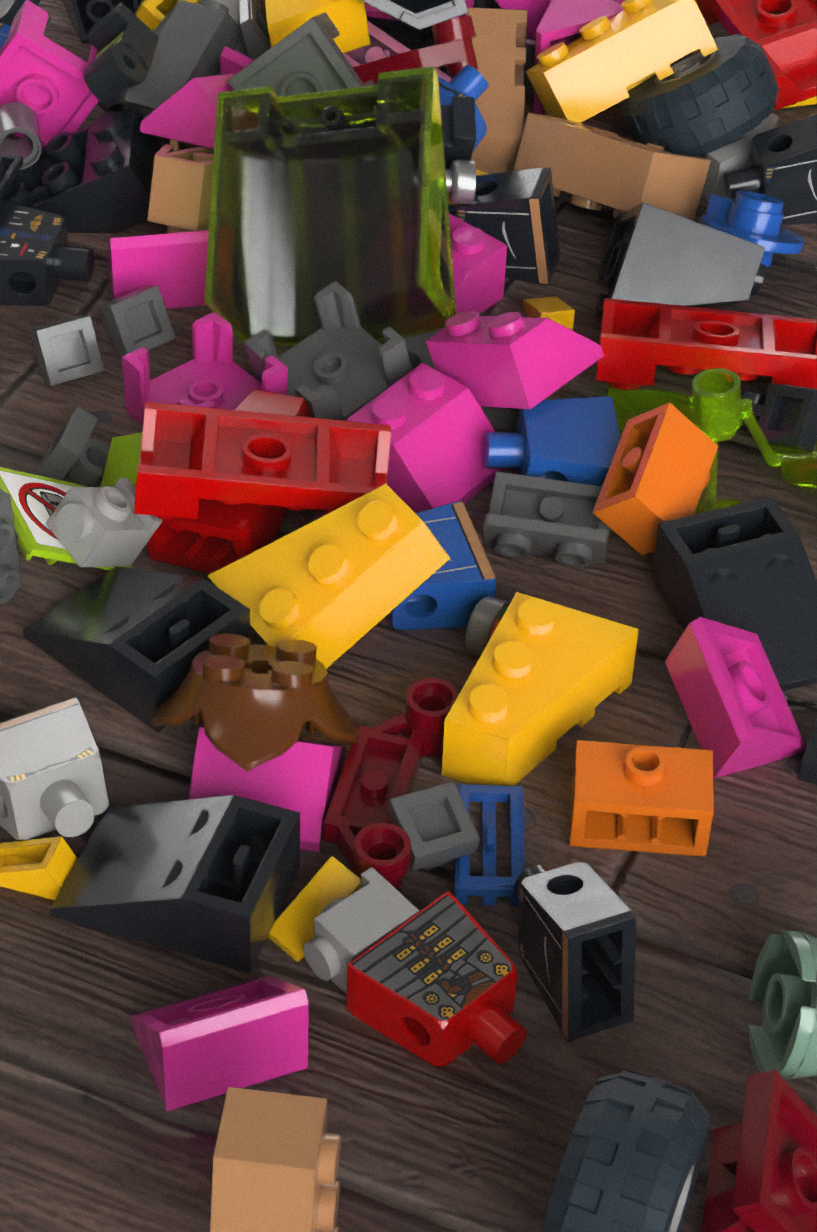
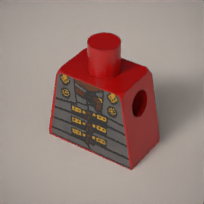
[346,891,527,1066]

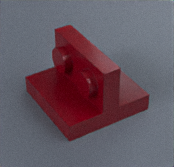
[701,1069,817,1232]

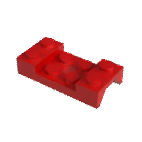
[695,0,817,110]
[596,298,817,390]
[134,402,393,520]

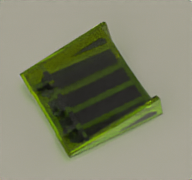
[205,66,457,346]

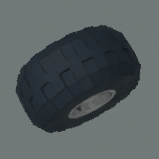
[621,34,779,156]
[542,1070,711,1232]

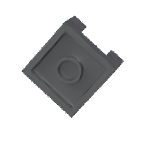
[227,12,386,170]
[244,281,412,421]

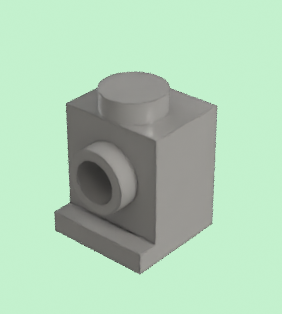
[46,478,163,567]
[303,867,419,995]

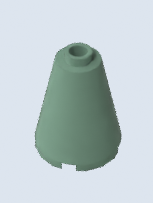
[748,930,817,1080]

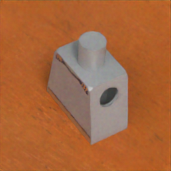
[0,697,109,840]

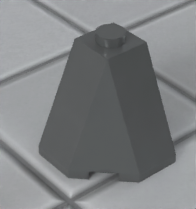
[97,0,241,119]

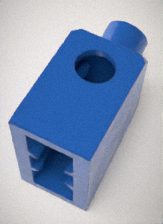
[483,396,621,487]

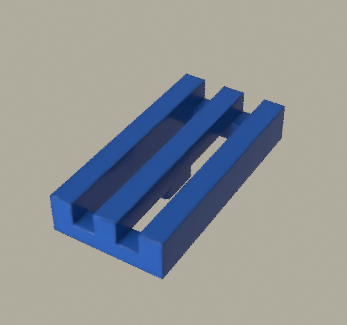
[454,784,525,906]

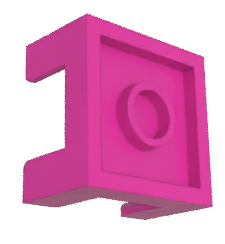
[0,0,99,147]
[122,311,288,425]

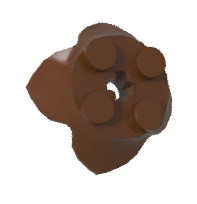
[152,633,359,772]

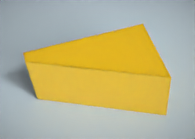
[523,296,575,331]
[0,836,78,900]
[268,856,361,962]

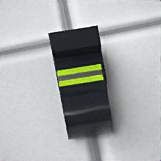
[84,2,159,106]

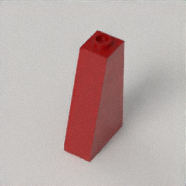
[146,389,308,573]

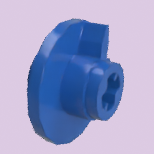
[699,190,805,267]

